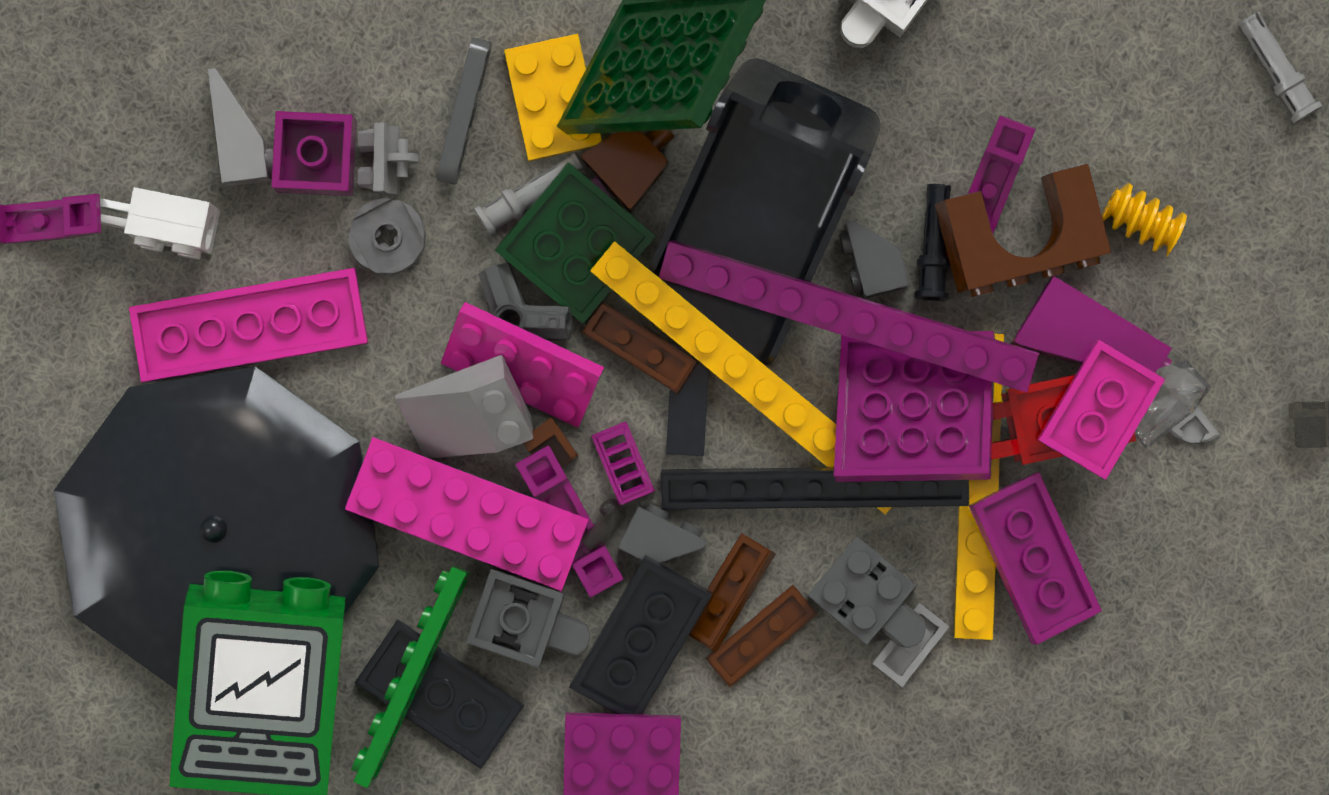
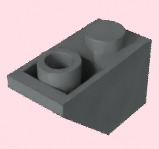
[839,221,909,299]
[618,504,707,563]

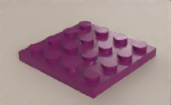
[834,331,995,482]

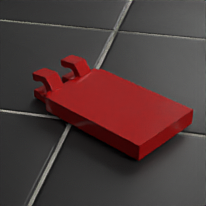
[991,374,1137,465]

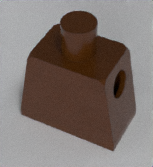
[581,130,675,213]

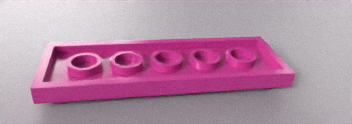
[129,268,369,383]
[345,437,589,592]

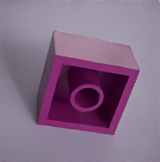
[271,111,357,196]

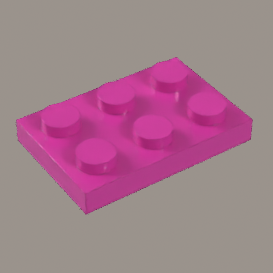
[1037,340,1166,480]

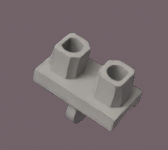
[358,122,419,195]

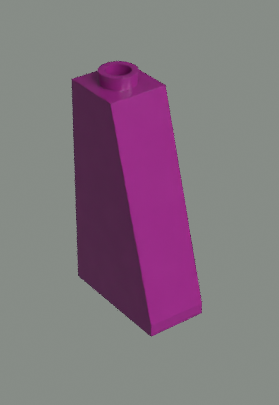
[1010,276,1172,377]

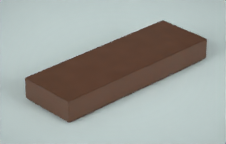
[582,301,699,394]
[689,533,776,652]
[705,584,818,687]

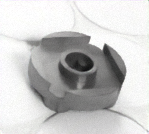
[348,198,426,275]

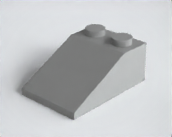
[395,355,534,458]

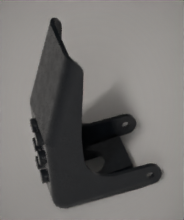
[648,58,881,365]

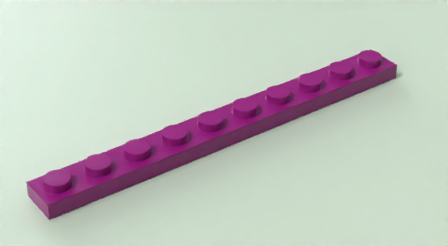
[659,240,1040,392]

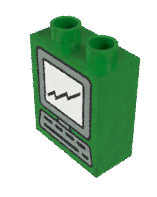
[169,571,345,795]

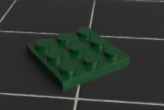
[494,162,656,324]

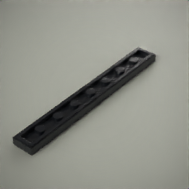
[661,467,969,510]

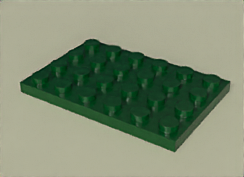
[557,0,766,135]

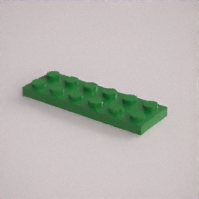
[351,566,471,788]

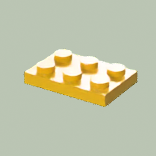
[504,34,602,162]

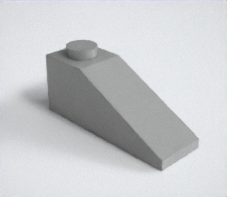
[208,68,273,187]

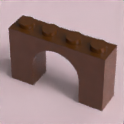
[935,164,1111,297]

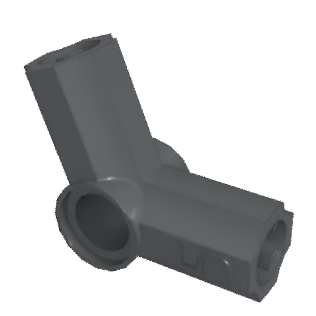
[478,262,573,340]

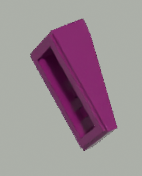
[591,421,655,506]

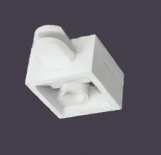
[840,0,928,48]
[100,187,220,260]

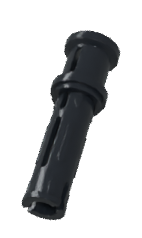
[914,184,951,301]

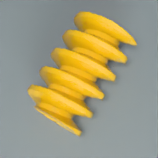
[1101,183,1187,257]

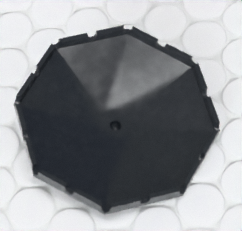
[54,367,380,690]

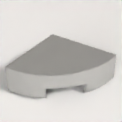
[1165,405,1220,443]

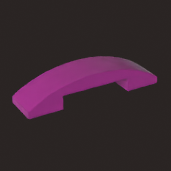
[946,115,1036,257]
[0,194,101,244]
[515,445,624,598]

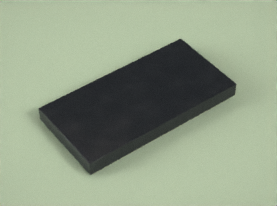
[569,555,712,714]
[354,619,524,769]

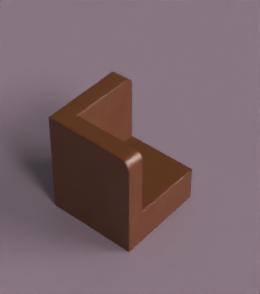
[523,418,579,468]

